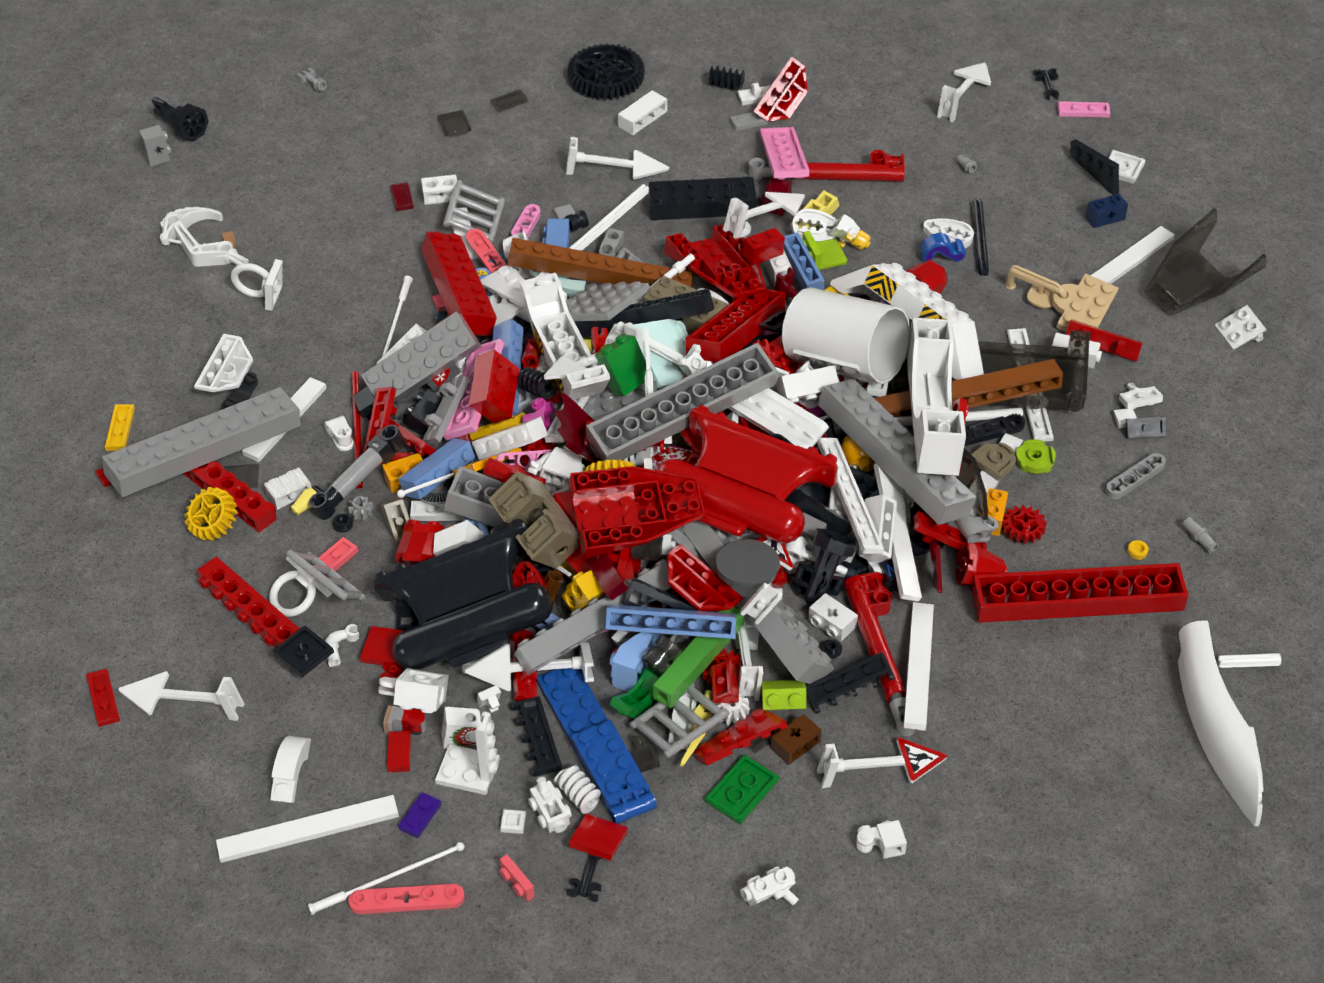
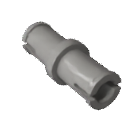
[1182,517,1219,554]

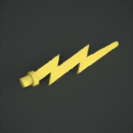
[680,690,713,766]

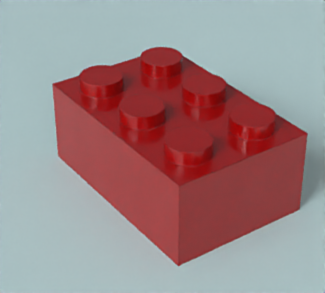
[469,349,519,423]

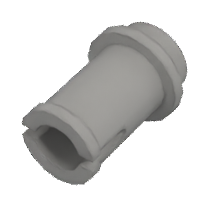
[956,154,977,173]

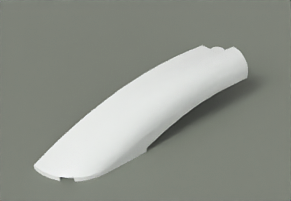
[1178,621,1263,826]

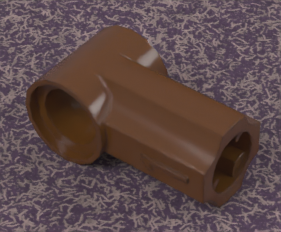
[544,570,565,603]

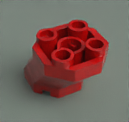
[906,260,948,294]
[395,520,446,565]

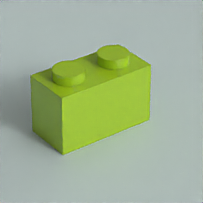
[761,680,806,710]

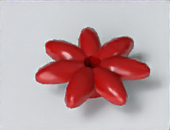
[380,665,404,679]

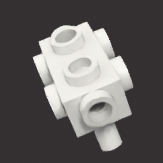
[528,777,572,833]
[740,866,799,907]

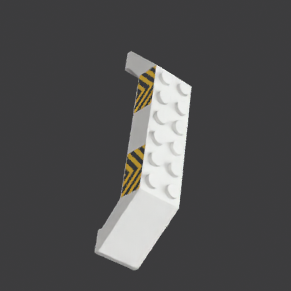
[830,263,984,380]
[519,273,610,400]

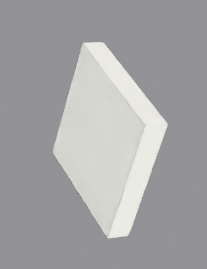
[1109,150,1146,184]

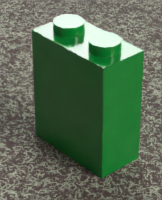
[595,334,646,396]

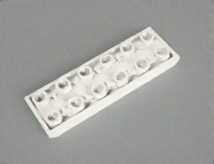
[728,388,829,449]

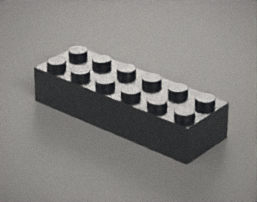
[649,177,757,220]

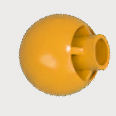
[841,435,875,473]

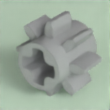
[348,496,374,521]

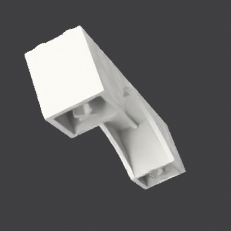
[906,317,966,476]

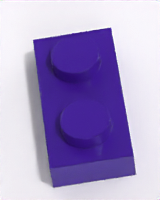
[398,792,442,838]

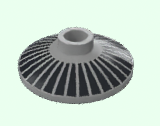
[419,483,451,505]

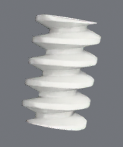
[554,765,601,814]

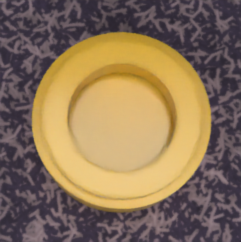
[1127,540,1149,560]

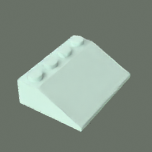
[632,319,689,389]

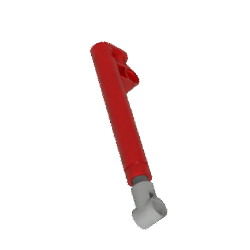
[749,150,905,182]
[843,572,915,736]

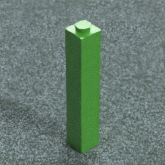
[653,606,744,708]

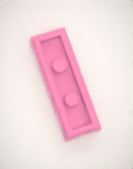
[1058,102,1110,117]

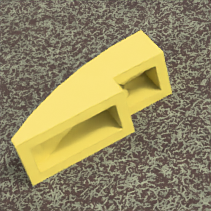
[790,190,840,230]

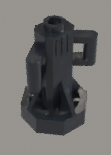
[152,97,209,142]
[792,528,857,603]

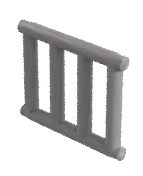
[443,180,505,244]
[286,549,366,602]
[629,683,730,758]

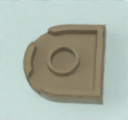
[968,442,1016,482]

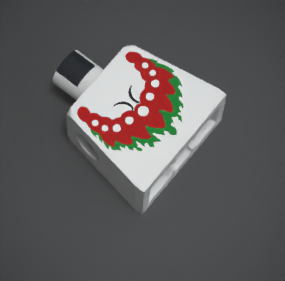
[441,707,493,749]

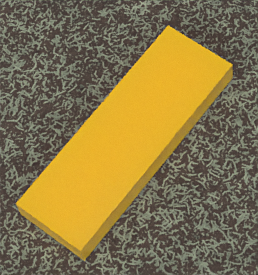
[105,404,135,451]
[469,412,525,441]

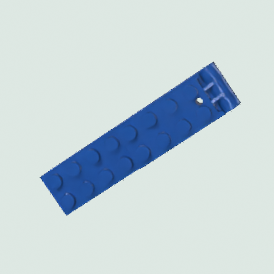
[537,668,657,824]

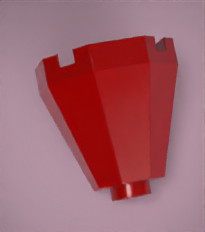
[955,543,1008,586]

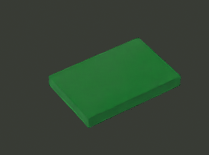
[704,754,780,825]

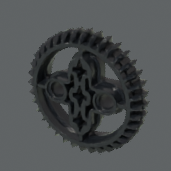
[567,43,645,101]

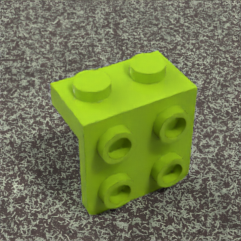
[802,231,847,270]

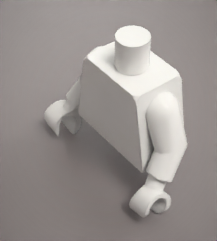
[528,446,586,488]

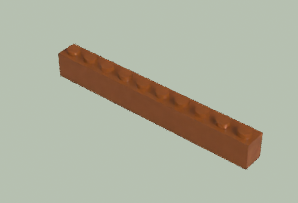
[507,237,693,287]
[874,359,1063,417]

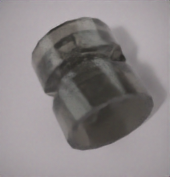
[632,536,663,561]
[641,634,682,675]

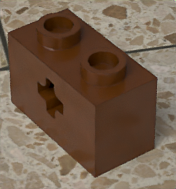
[771,714,822,765]

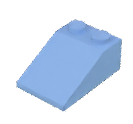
[610,632,661,691]

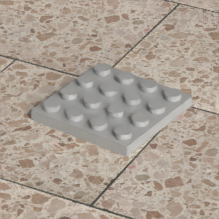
[566,281,650,321]

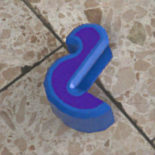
[920,233,966,262]

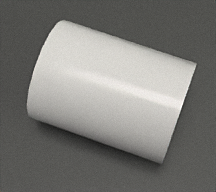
[782,287,910,383]

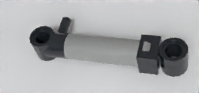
[309,425,406,520]

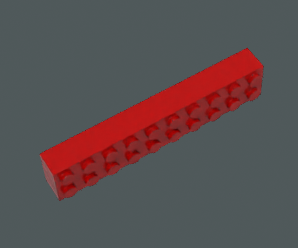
[971,563,1189,623]

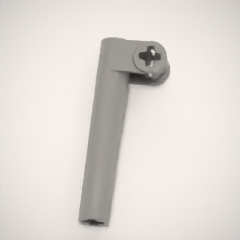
[954,514,999,544]

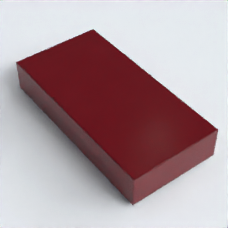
[391,182,414,211]

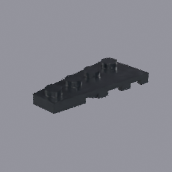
[1070,139,1119,195]

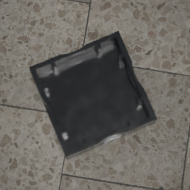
[785,446,879,537]

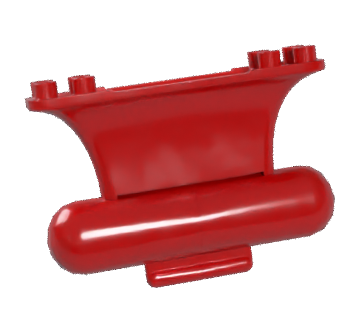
[655,405,838,544]

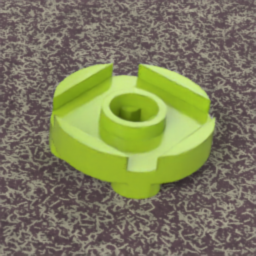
[1016,439,1056,474]

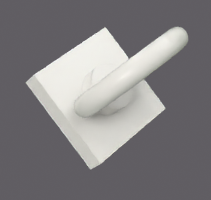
[231,259,283,311]
[269,557,332,617]

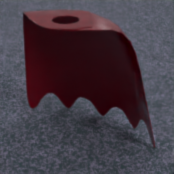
[555,393,624,464]

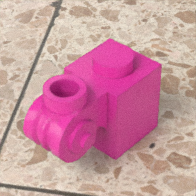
[523,398,555,438]

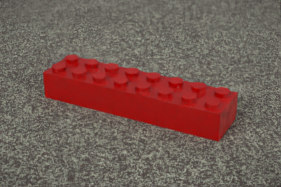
[421,231,497,336]
[686,289,785,364]

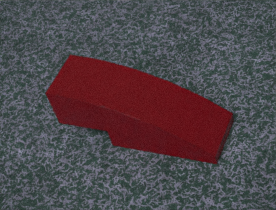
[586,553,629,601]

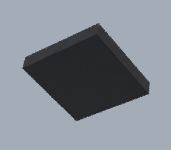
[273,626,334,678]

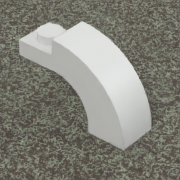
[270,736,311,803]

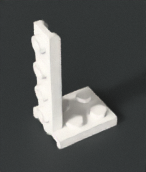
[435,712,500,795]

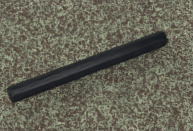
[973,199,989,276]

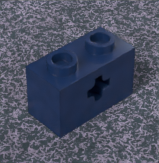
[1085,194,1128,228]

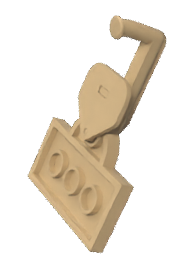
[1005,265,1119,340]

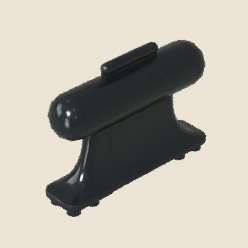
[373,519,553,670]

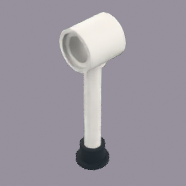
[785,536,860,579]

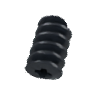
[708,65,745,91]
[518,367,558,399]

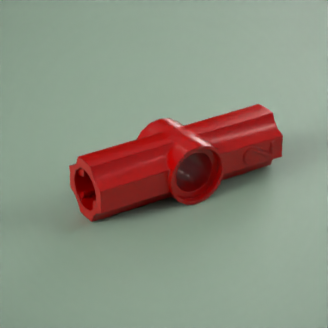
[521,337,542,369]
[483,457,546,486]

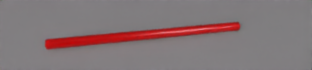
[351,371,363,489]

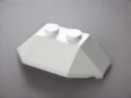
[194,334,253,392]

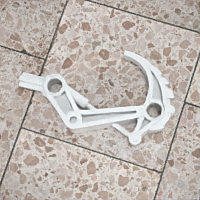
[160,207,249,267]

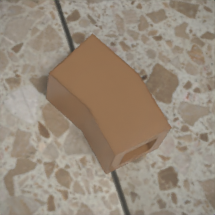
[222,231,237,249]

